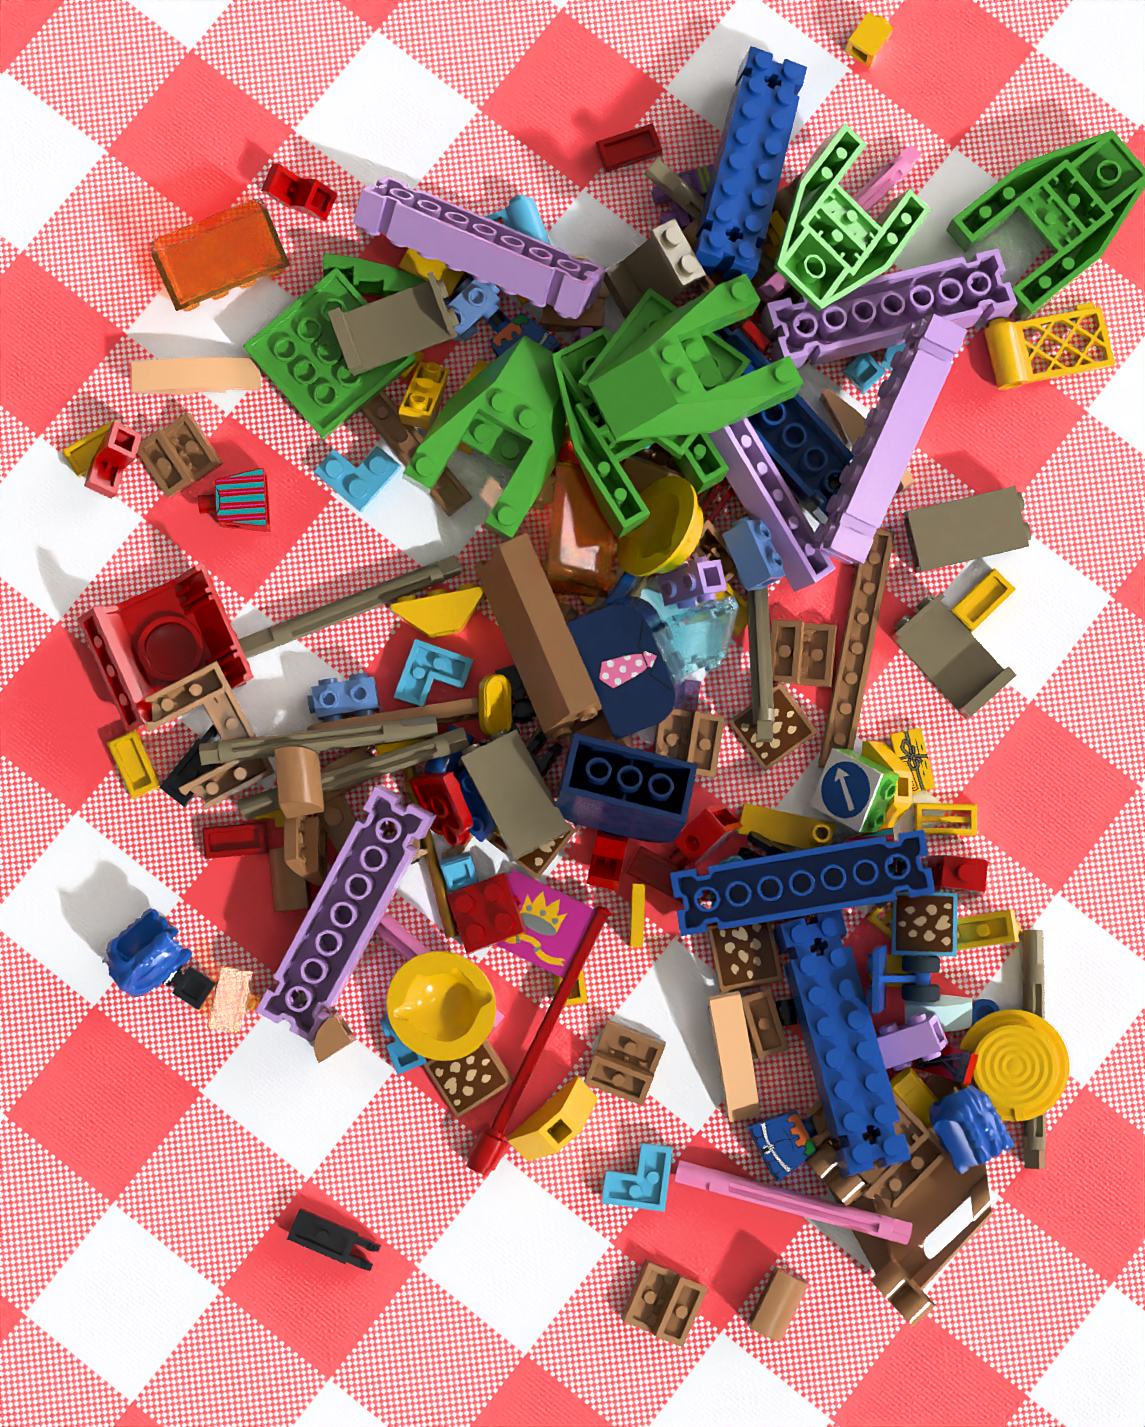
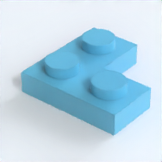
[313,446,401,513]
[394,639,474,707]
[601,1142,673,1212]

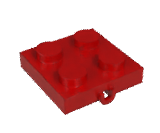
[446,872,527,954]

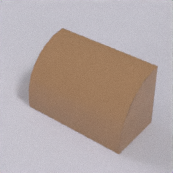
[542,297,605,333]
[623,447,685,494]
[274,746,324,819]
[268,847,311,912]
[314,1013,357,1063]
[747,1266,809,1342]

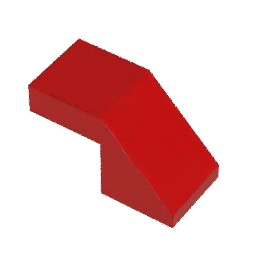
[261,163,338,221]
[84,421,142,499]
[586,830,628,891]

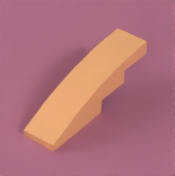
[130,357,261,395]
[819,389,915,493]
[708,991,761,1122]

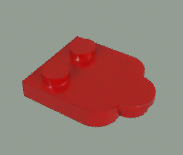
[408,772,473,846]

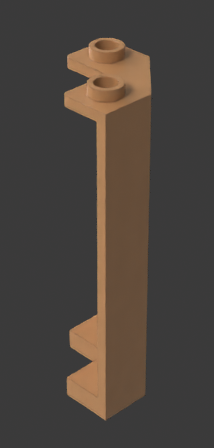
[474,533,602,741]

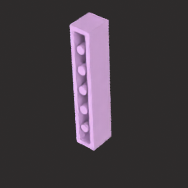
[707,418,836,592]

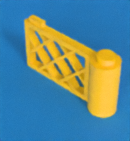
[984,302,1116,390]

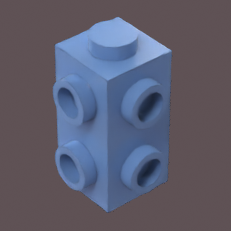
[445,277,501,343]
[722,517,786,591]
[307,673,380,722]

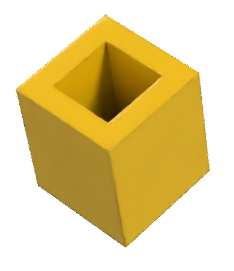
[845,11,893,68]

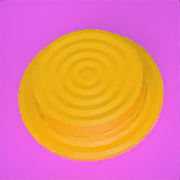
[616,475,703,577]
[387,951,496,1061]
[959,1009,1070,1122]

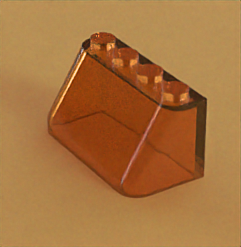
[149,198,290,312]
[547,459,619,598]

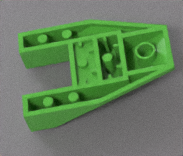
[774,123,931,311]
[946,130,1145,321]
[587,274,804,441]
[551,327,730,539]
[402,335,566,541]

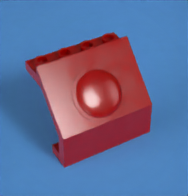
[77,563,254,733]

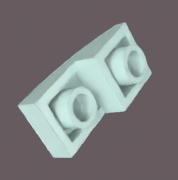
[905,994,972,1032]

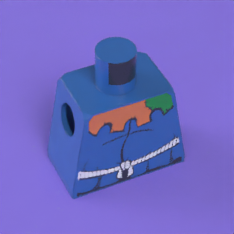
[487,310,561,358]
[746,1109,818,1182]

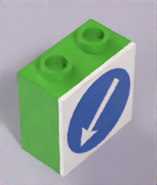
[810,748,900,832]

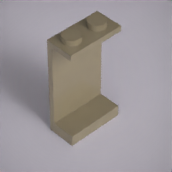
[603,219,706,319]
[328,271,460,376]
[902,486,1032,573]
[891,592,1017,719]
[458,729,570,863]

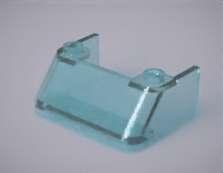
[652,595,739,681]

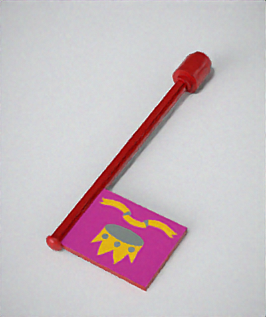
[466,870,611,1177]

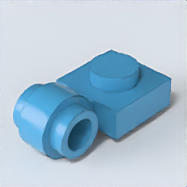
[380,1013,427,1075]

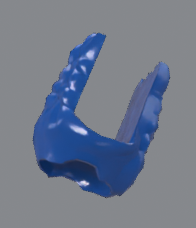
[102,908,192,998]
[929,1084,1014,1174]

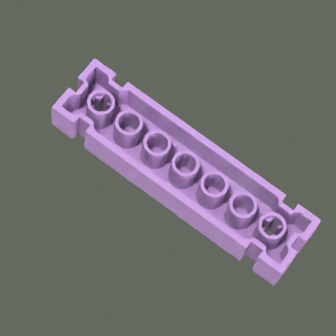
[353,175,607,319]
[759,248,1018,369]
[813,314,968,564]
[255,785,436,1042]

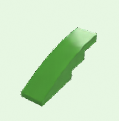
[323,253,445,299]

